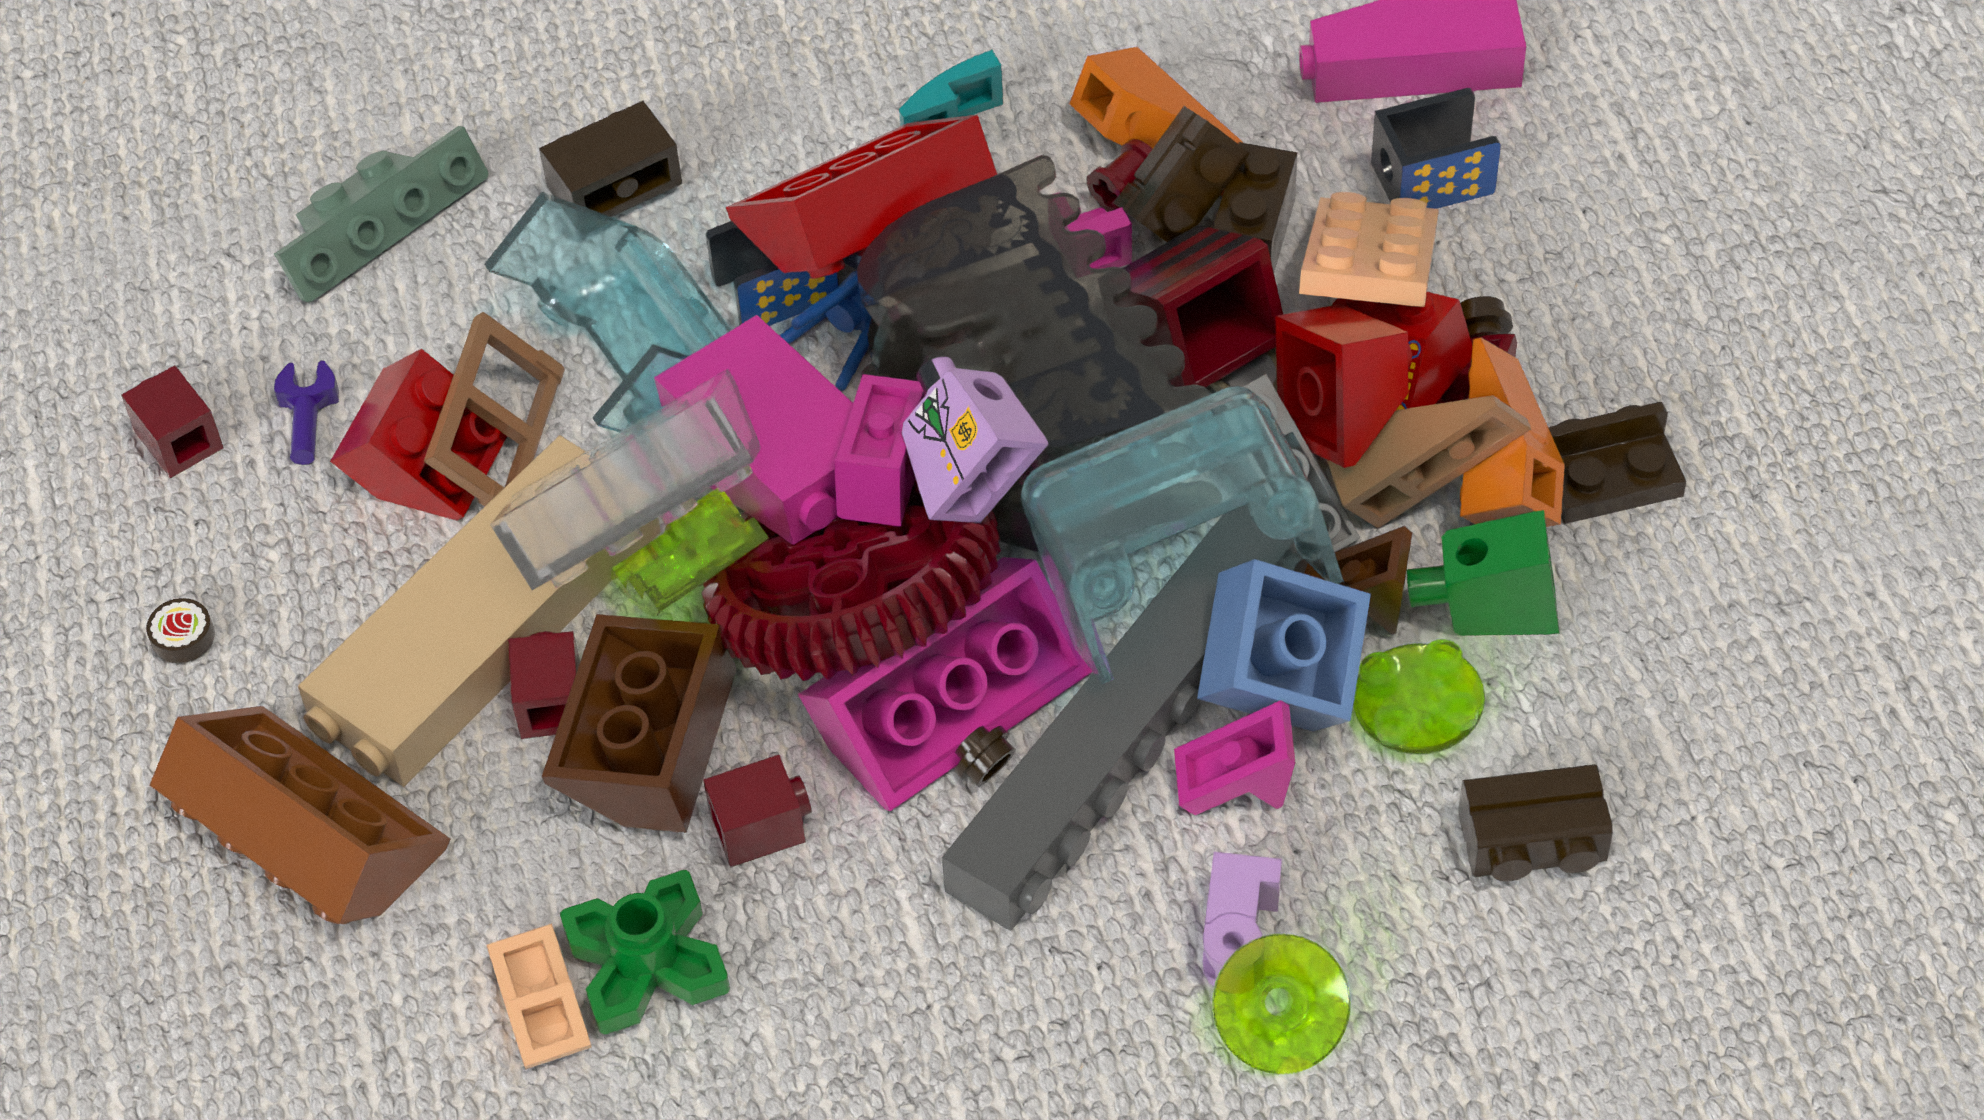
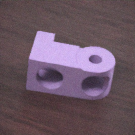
[1203,852,1282,993]

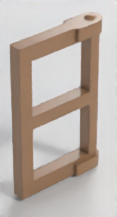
[424,312,565,507]

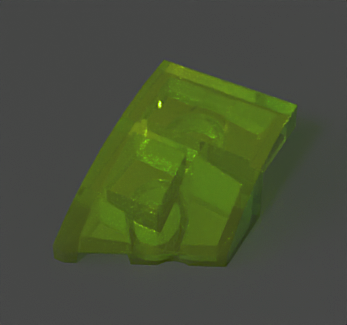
[610,486,769,617]

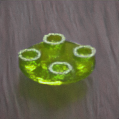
[1353,639,1485,755]

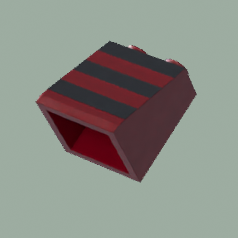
[1097,225,1283,398]

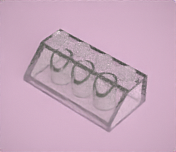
[490,369,761,590]

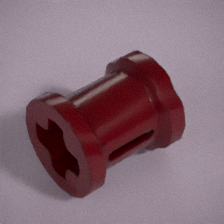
[1086,139,1152,212]

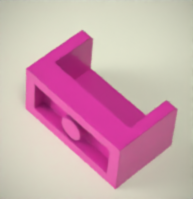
[835,374,926,526]

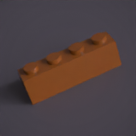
[149,706,451,924]

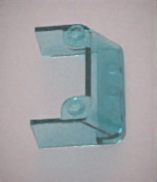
[484,192,732,445]
[1021,386,1344,684]

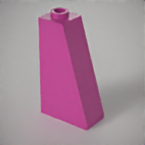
[1299,0,1526,103]

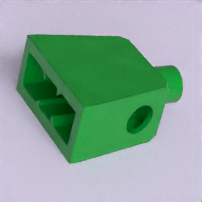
[1407,510,1560,636]

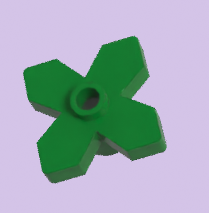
[560,870,730,1035]

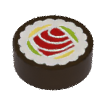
[146,598,215,663]

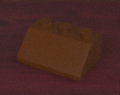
[541,614,737,833]

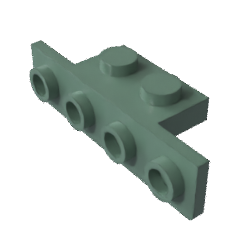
[274,126,489,302]

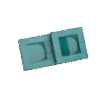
[899,49,1003,126]

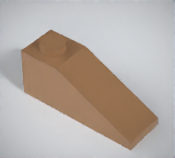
[1327,395,1531,529]

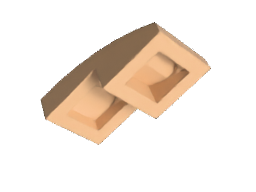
[486,923,592,1070]

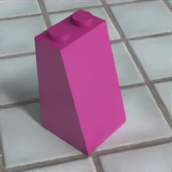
[654,315,853,545]

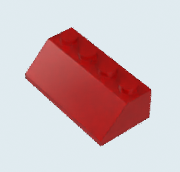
[725,114,997,279]

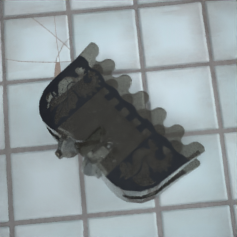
[857,155,1223,552]

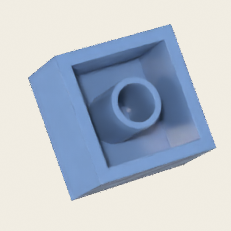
[1197,559,1371,732]

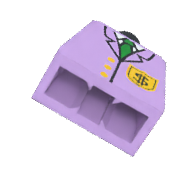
[902,357,1048,523]

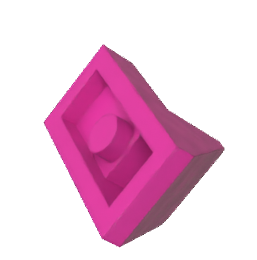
[1174,700,1296,815]

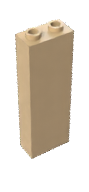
[298,435,661,787]

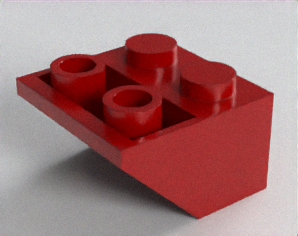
[330,348,507,521]

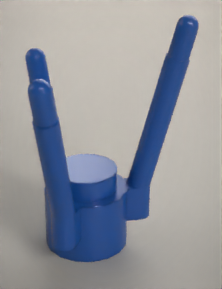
[780,271,888,391]

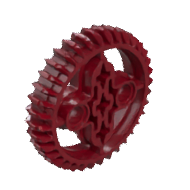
[701,478,1001,681]

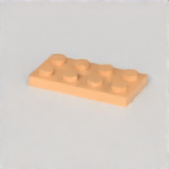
[1299,192,1439,307]

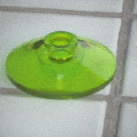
[1212,933,1351,1074]

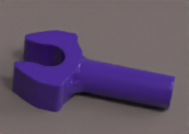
[274,360,339,465]

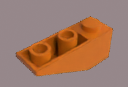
[1069,47,1244,196]
[1460,338,1565,527]

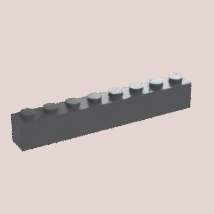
[942,494,1308,931]

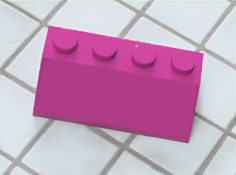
[798,557,1095,811]

